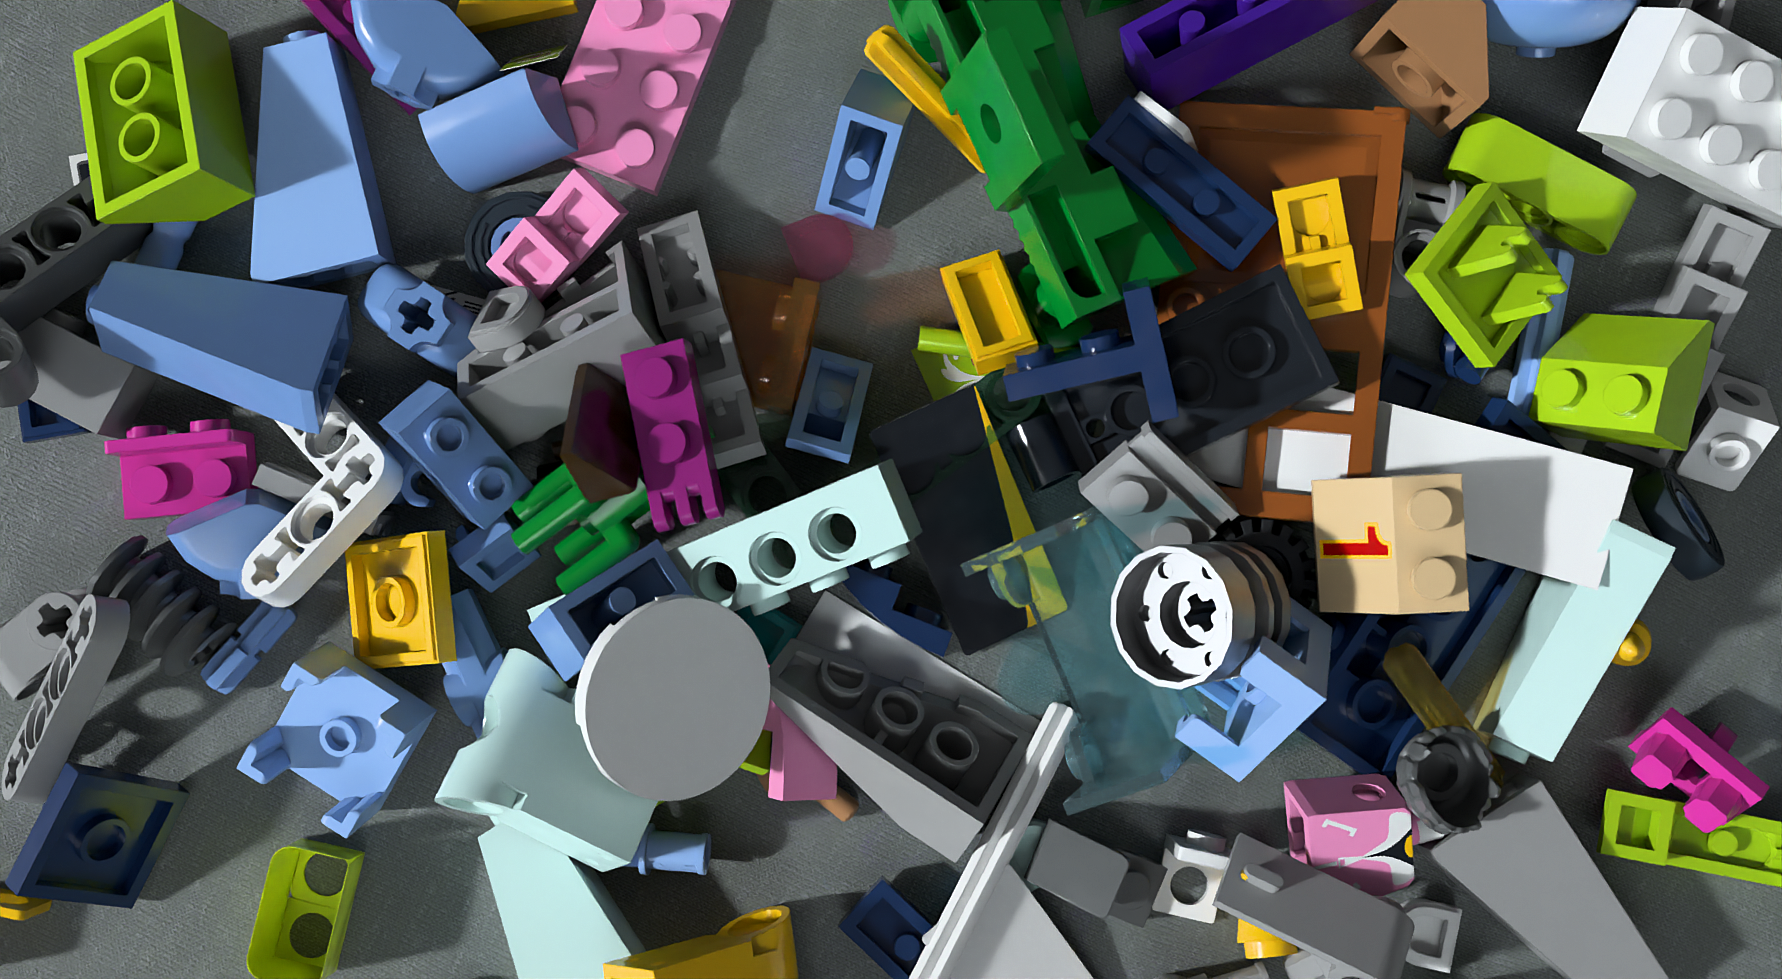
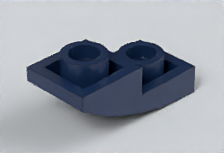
[842,558,953,657]

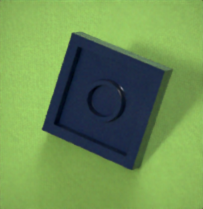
[5,762,190,909]

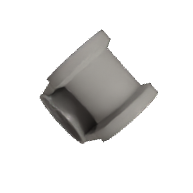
[1389,169,1466,298]
[0,588,87,701]

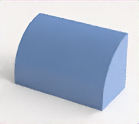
[418,68,579,194]

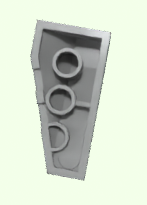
[769,638,1033,863]

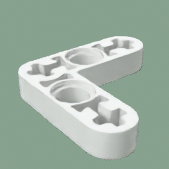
[242,393,404,608]

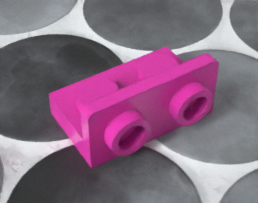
[104,419,259,520]

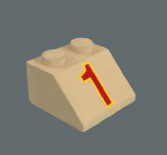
[1311,472,1469,614]

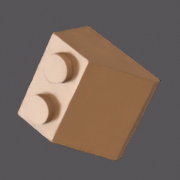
[1349,0,1489,139]

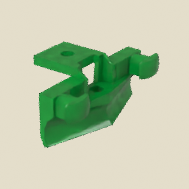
[888,0,1197,348]

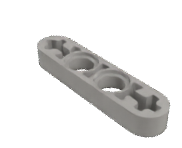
[1,594,130,803]

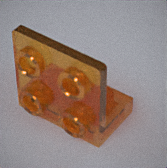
[716,269,823,416]

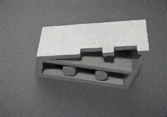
[457,240,667,452]

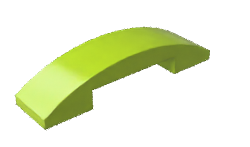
[1596,788,1782,888]

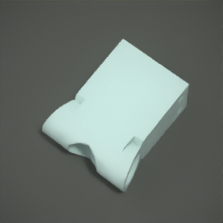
[435,648,658,872]

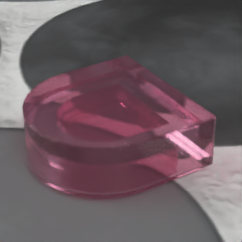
[781,214,854,289]

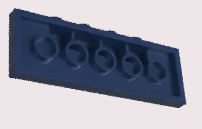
[1295,397,1568,781]

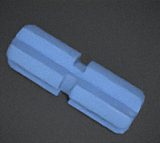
[200,601,298,695]

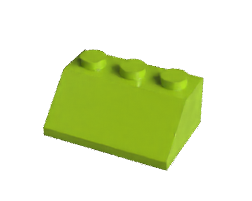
[73,0,255,224]

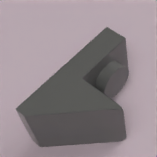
[1024,818,1168,928]

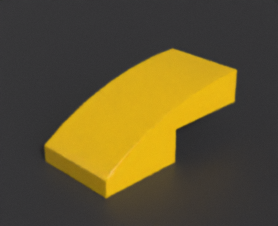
[1271,176,1363,320]

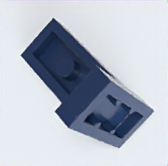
[1003,277,1179,423]

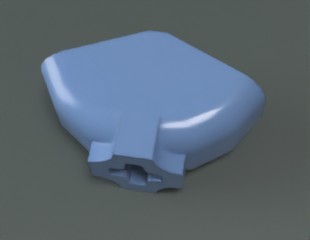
[350,0,504,111]
[358,264,477,379]
[166,489,333,599]

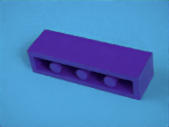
[1119,0,1378,110]

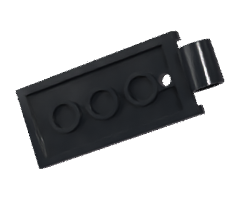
[1006,264,1340,493]

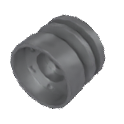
[1110,541,1291,689]

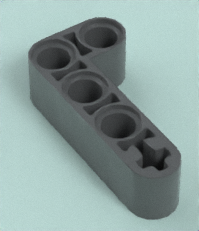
[0,176,153,408]

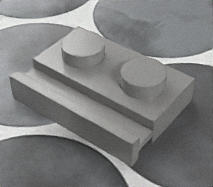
[1078,421,1239,552]

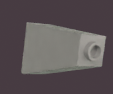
[1415,774,1669,979]

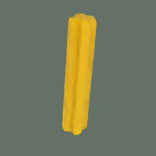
[864,25,986,173]

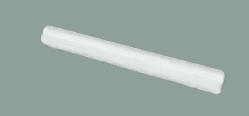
[909,702,1081,979]

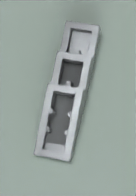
[1602,204,1771,468]
[637,210,767,469]

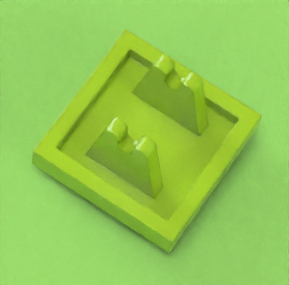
[1404,181,1568,368]

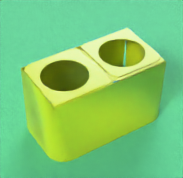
[246,838,365,979]

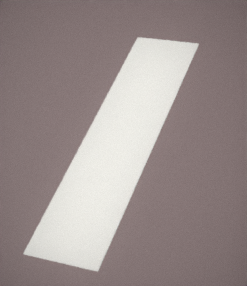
[1093,333,1634,590]

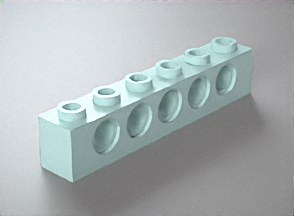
[527,459,923,678]

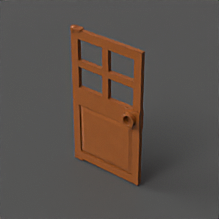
[1157,101,1411,523]

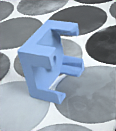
[1175,597,1332,782]
[236,641,437,839]

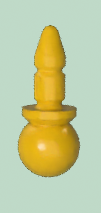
[1611,618,1652,666]

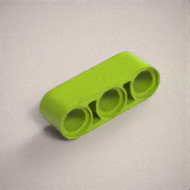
[1442,113,1638,255]

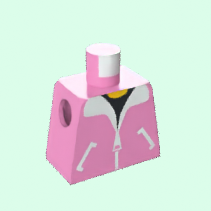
[1284,774,1444,896]

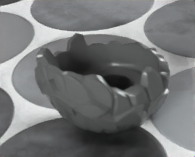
[1395,725,1501,835]

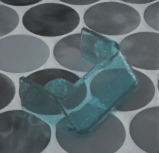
[960,506,1210,816]

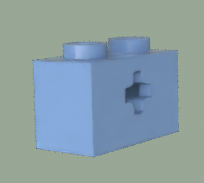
[378,380,533,530]

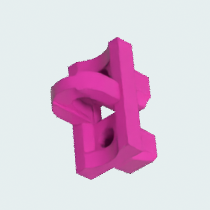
[1628,707,1770,833]

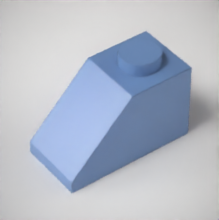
[814,69,916,230]
[528,539,695,682]

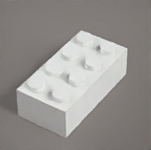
[1577,7,1782,229]

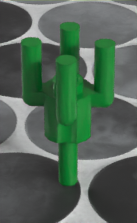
[511,423,716,595]

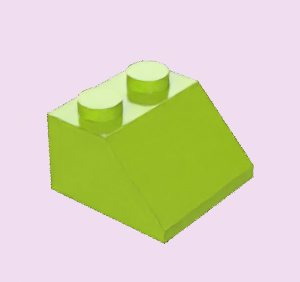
[1528,313,1715,451]

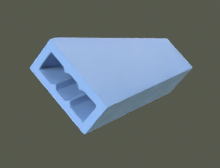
[250,30,396,289]

